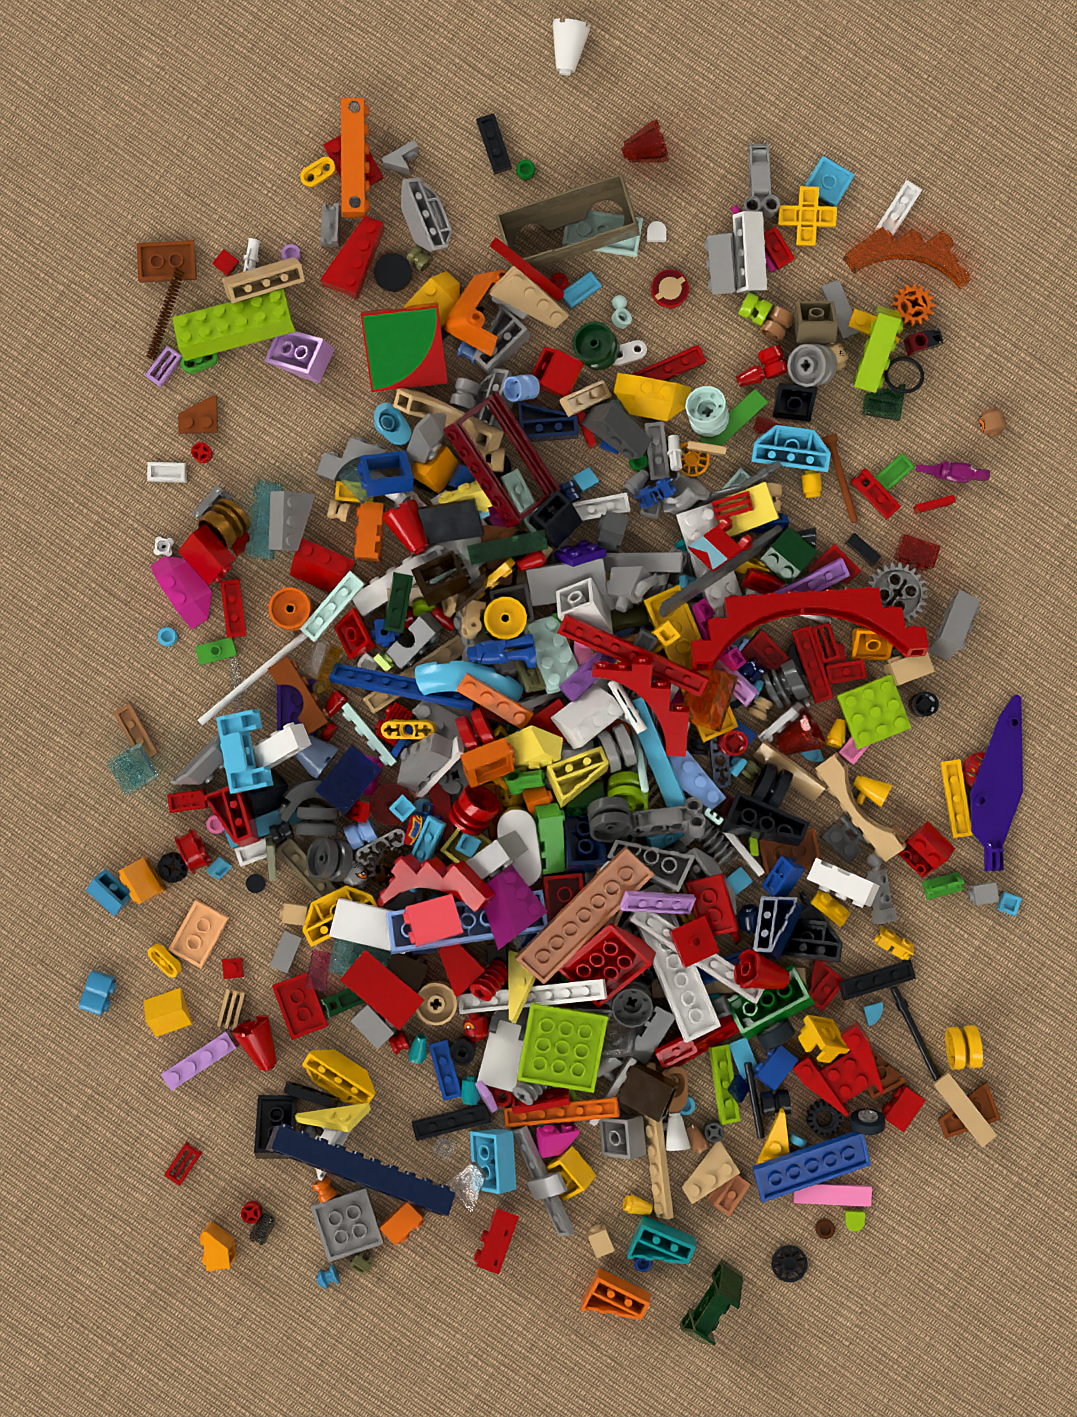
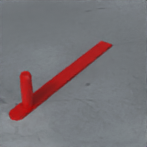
[489,237,564,300]

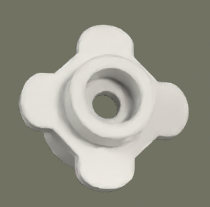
[154,537,174,557]

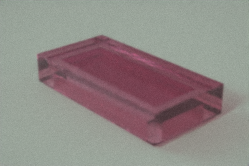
[305,950,332,992]

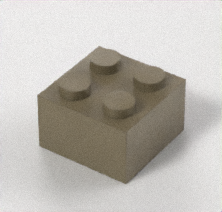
[794,301,838,344]

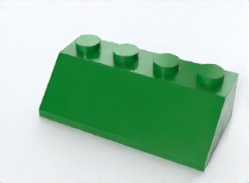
[728,964,815,1040]

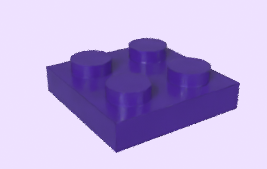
[554,540,607,567]

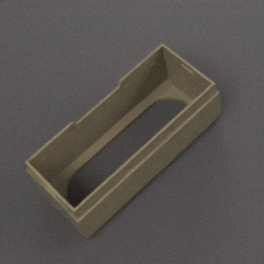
[495,173,640,269]

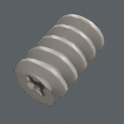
[697,823,739,866]
[513,1081,549,1105]

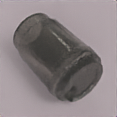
[249,1213,276,1245]

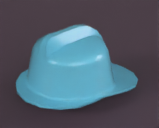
[374,403,411,445]

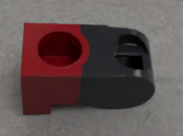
[903,328,944,356]

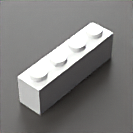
[733,211,767,293]
[253,722,312,769]

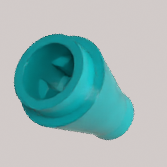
[408,1033,427,1064]

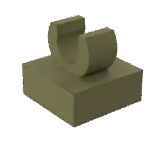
[348,1251,373,1276]

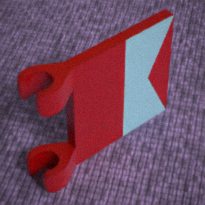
[688,516,753,572]

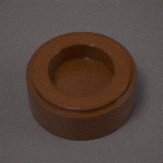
[815,1218,835,1239]

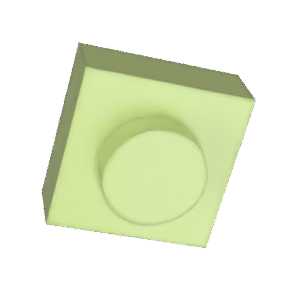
[373,651,396,672]

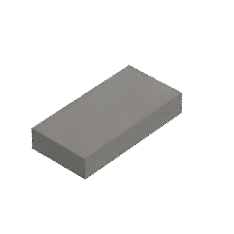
[270,930,303,973]

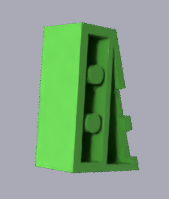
[534,802,565,875]

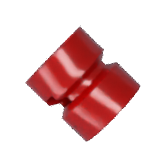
[757,344,788,380]
[718,730,748,756]

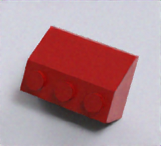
[289,538,357,593]

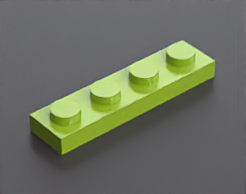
[708,1043,740,1125]

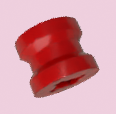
[191,442,213,464]
[389,1031,410,1055]
[241,1201,262,1224]

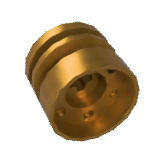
[197,498,250,549]

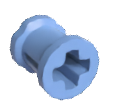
[457,341,477,364]

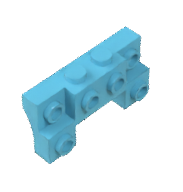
[216,709,273,794]

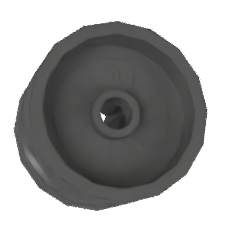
[587,796,633,842]
[295,805,339,836]
[306,836,353,882]

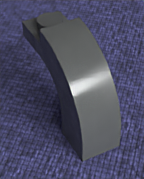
[278,779,345,822]

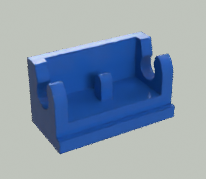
[761,856,806,897]

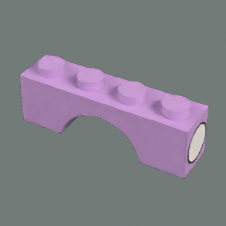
[161,1029,240,1091]

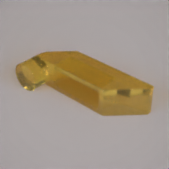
[313,646,343,694]

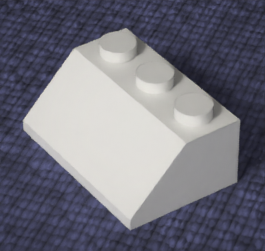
[551,684,624,749]

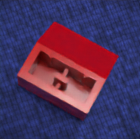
[531,346,584,397]
[898,821,955,878]

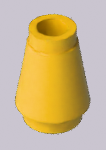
[826,719,847,748]
[623,1194,653,1215]

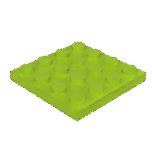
[517,1002,608,1093]

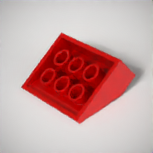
[558,923,656,1008]

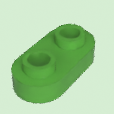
[181,353,219,374]

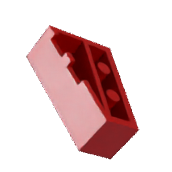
[202,786,260,847]

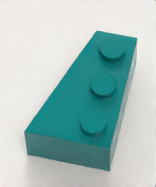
[627,1215,696,1264]

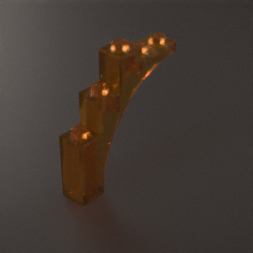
[843,227,971,290]

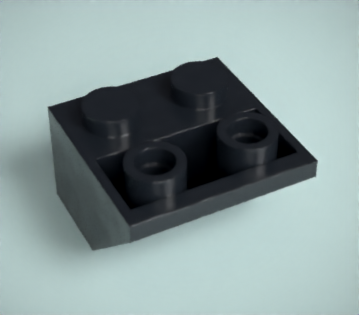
[528,489,583,549]

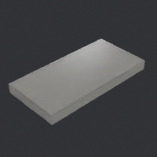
[526,558,608,606]

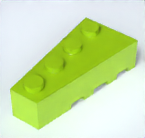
[853,305,904,393]

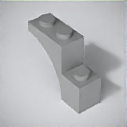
[316,436,387,483]

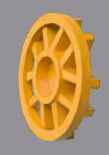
[679,441,710,477]

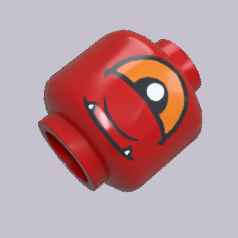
[463,1012,489,1042]

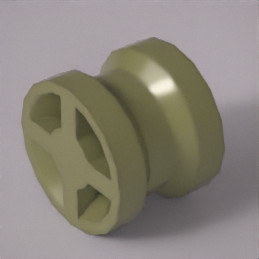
[740,758,762,782]

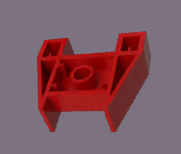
[793,1021,884,1117]

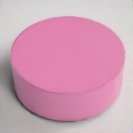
[206,815,225,834]

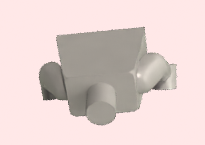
[605,566,667,612]

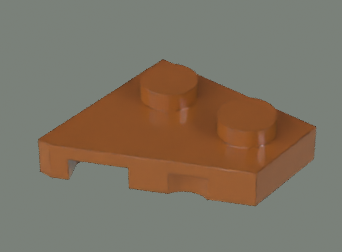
[178,395,218,434]

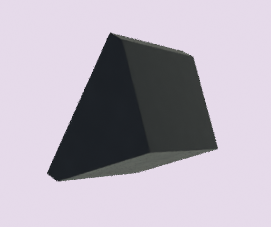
[773,383,818,422]
[243,769,288,818]

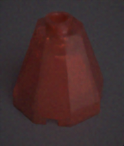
[621,120,669,163]
[776,709,826,755]

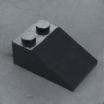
[254,1095,297,1159]

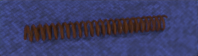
[146,267,185,361]

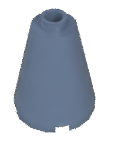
[294,734,339,780]

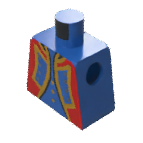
[403,802,444,850]

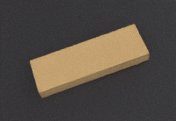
[559,380,612,417]

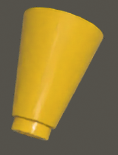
[853,775,893,808]

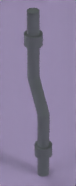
[687,460,782,511]

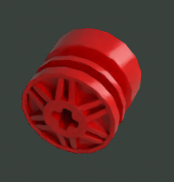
[448,785,500,836]

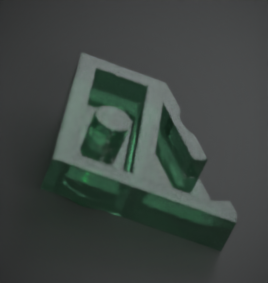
[861,384,906,421]

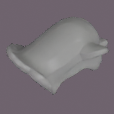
[655,471,710,514]

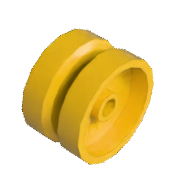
[484,597,527,640]
[945,1025,983,1070]

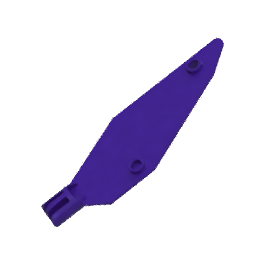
[970,695,1023,871]

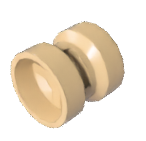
[327,500,351,523]
[748,696,773,721]

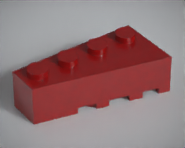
[320,215,385,299]

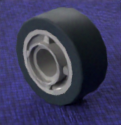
[756,1018,795,1050]

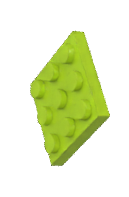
[836,674,911,749]

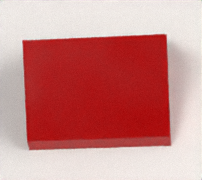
[334,608,377,660]

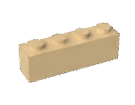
[222,257,305,303]

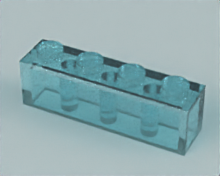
[245,480,283,561]

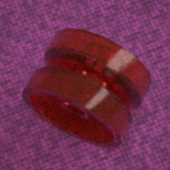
[369,783,414,826]

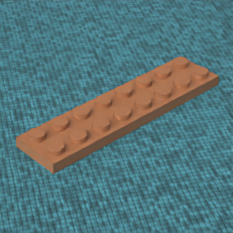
[515,846,654,984]

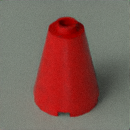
[382,499,428,556]
[734,949,790,989]
[232,1015,277,1072]

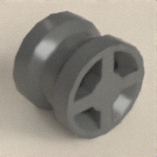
[703,1120,724,1142]

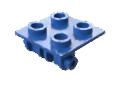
[635,476,677,509]

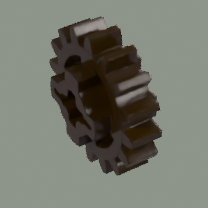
[367,846,405,887]

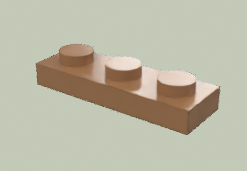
[113,703,159,763]

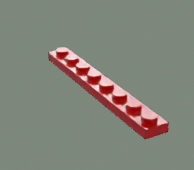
[557,614,709,697]

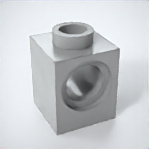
[967,881,1000,905]

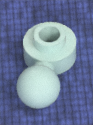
[611,295,632,329]

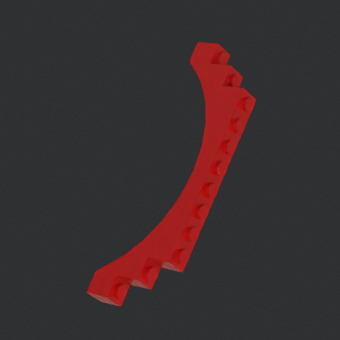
[690,586,929,671]

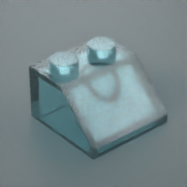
[106,743,159,796]

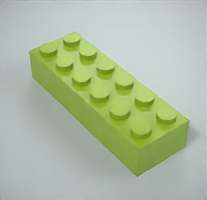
[172,288,295,361]

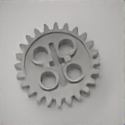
[866,562,928,623]

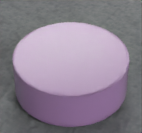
[281,244,301,261]

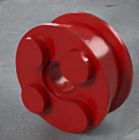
[174,829,212,874]

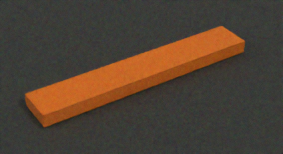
[504,1097,620,1128]

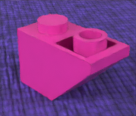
[536,1121,579,1158]

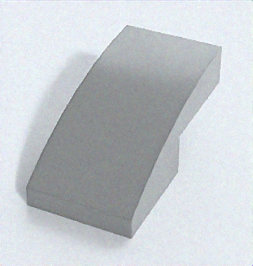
[527,1172,568,1200]

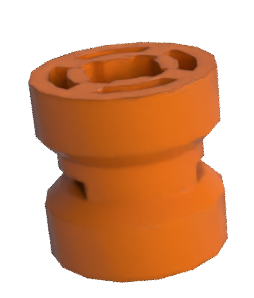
[312,1176,338,1203]

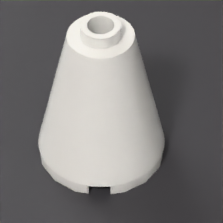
[553,18,591,76]

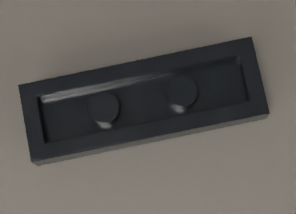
[476,113,512,175]

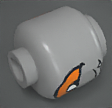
[343,861,369,889]

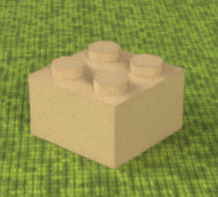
[883,652,935,686]

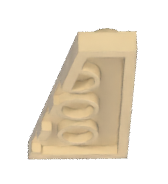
[488,266,569,329]

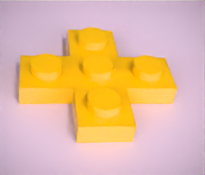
[778,186,837,246]

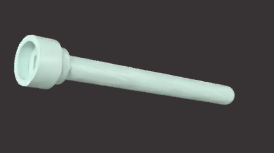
[629,724,649,793]

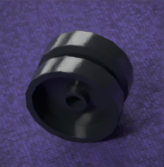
[751,761,793,808]

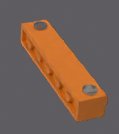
[341,98,370,218]

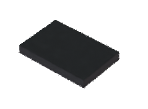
[418,498,484,545]

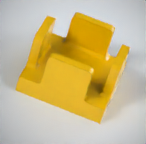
[798,1015,850,1063]

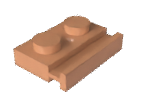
[706,1175,752,1217]

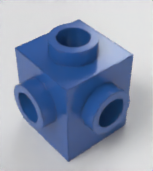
[372,619,400,647]

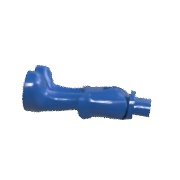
[466,633,536,668]

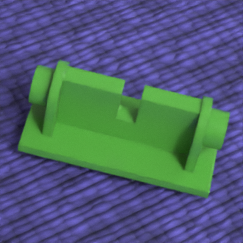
[922,871,965,900]

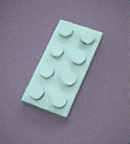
[521,616,579,695]

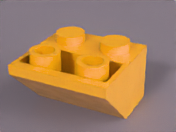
[119,857,167,904]
[200,1221,237,1271]

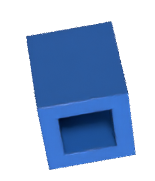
[447,464,476,490]

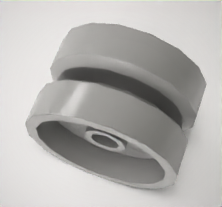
[787,344,838,387]
[596,724,637,773]

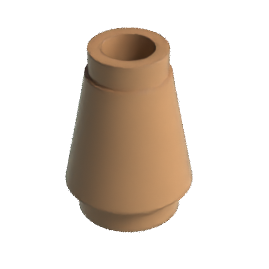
[686,1124,710,1154]

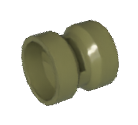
[406,245,433,272]

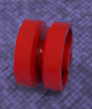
[455,707,497,751]

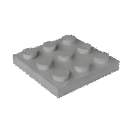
[310,1187,384,1262]

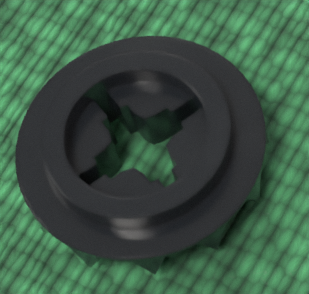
[157,852,188,883]

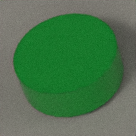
[516,160,535,181]
[629,453,648,472]

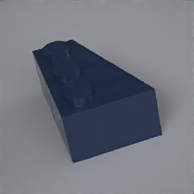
[518,401,578,442]
[753,896,804,960]

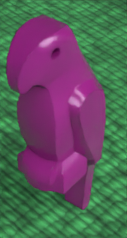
[916,461,990,483]

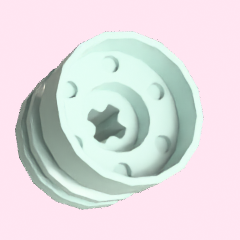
[685,386,729,437]

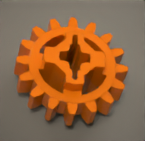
[892,284,935,327]

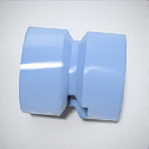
[503,374,540,402]
[343,818,378,850]

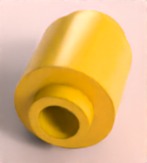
[801,470,822,498]

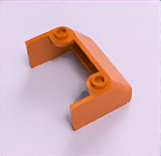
[444,270,507,356]

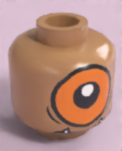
[979,407,1006,437]

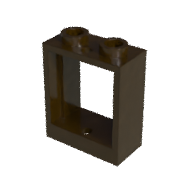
[411,550,471,607]

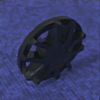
[771,1245,808,1282]

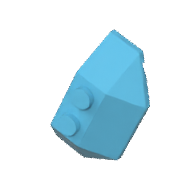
[751,425,831,472]

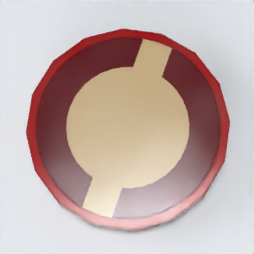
[651,270,689,309]

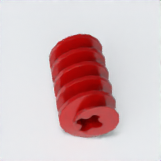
[469,960,508,1002]

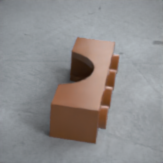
[267,657,330,735]

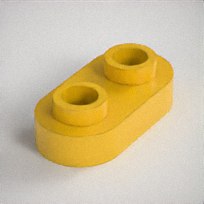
[300,157,337,188]
[148,944,182,978]

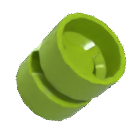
[738,292,773,326]

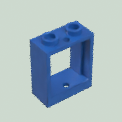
[357,451,414,497]

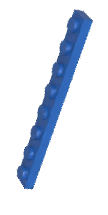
[329,663,477,711]

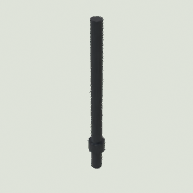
[890,986,941,1081]

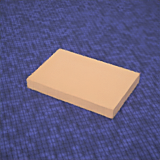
[168,899,230,969]

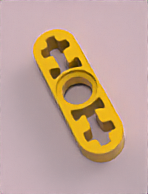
[381,720,437,739]

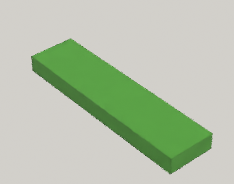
[699,389,768,455]

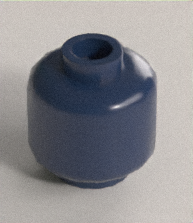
[738,904,759,934]

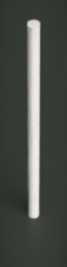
[198,632,308,726]

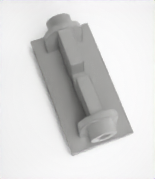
[192,485,231,519]

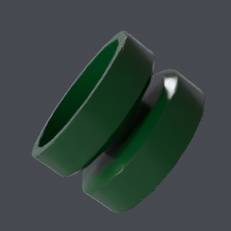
[572,321,620,370]

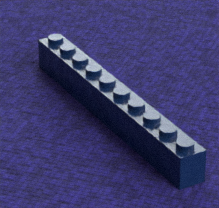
[266,1123,456,1216]

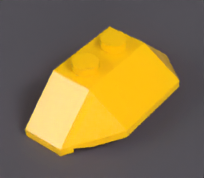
[403,271,460,327]
[614,373,692,422]
[302,885,378,947]
[302,1049,376,1105]

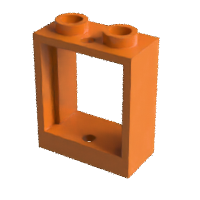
[460,738,516,788]

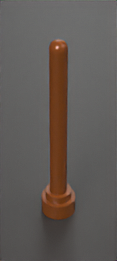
[822,433,858,524]

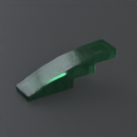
[467,530,548,565]

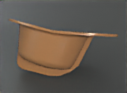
[661,1066,688,1113]

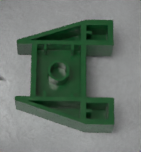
[680,1260,743,1346]

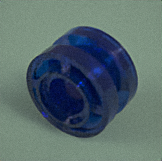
[738,657,766,684]

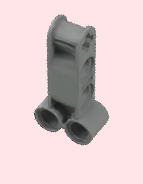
[742,142,780,218]
[630,797,706,839]

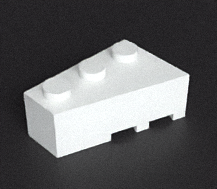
[807,858,880,908]

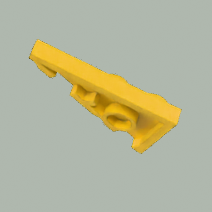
[756,1108,790,1165]

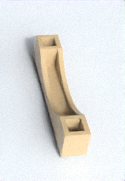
[393,387,504,452]
[815,752,907,862]

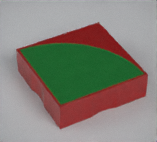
[361,302,448,392]

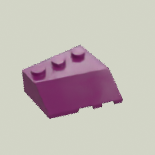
[484,865,548,950]

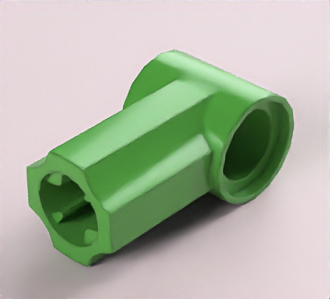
[504,769,545,795]

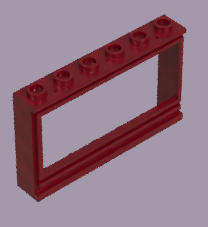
[443,391,561,528]

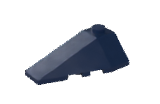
[562,806,607,874]

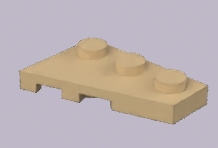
[682,1140,741,1205]

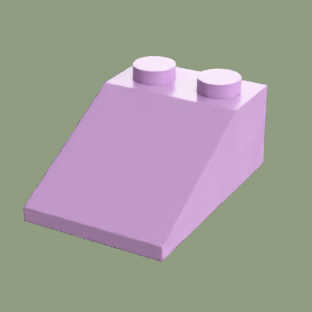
[264,331,335,383]

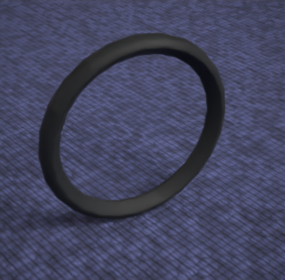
[884,357,924,394]

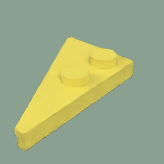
[508,950,536,1024]
[295,1103,371,1132]

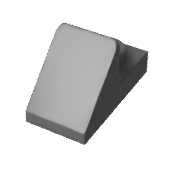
[381,140,419,175]

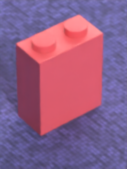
[403,894,463,947]

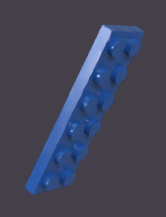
[752,1131,871,1203]

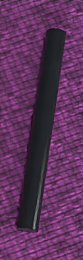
[744,1062,765,1138]

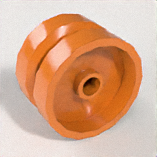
[268,587,314,631]

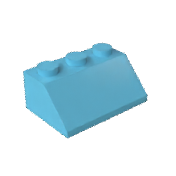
[470,1129,516,1194]

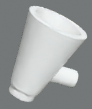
[662,1112,691,1151]

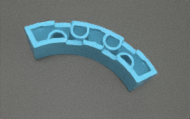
[415,661,524,702]

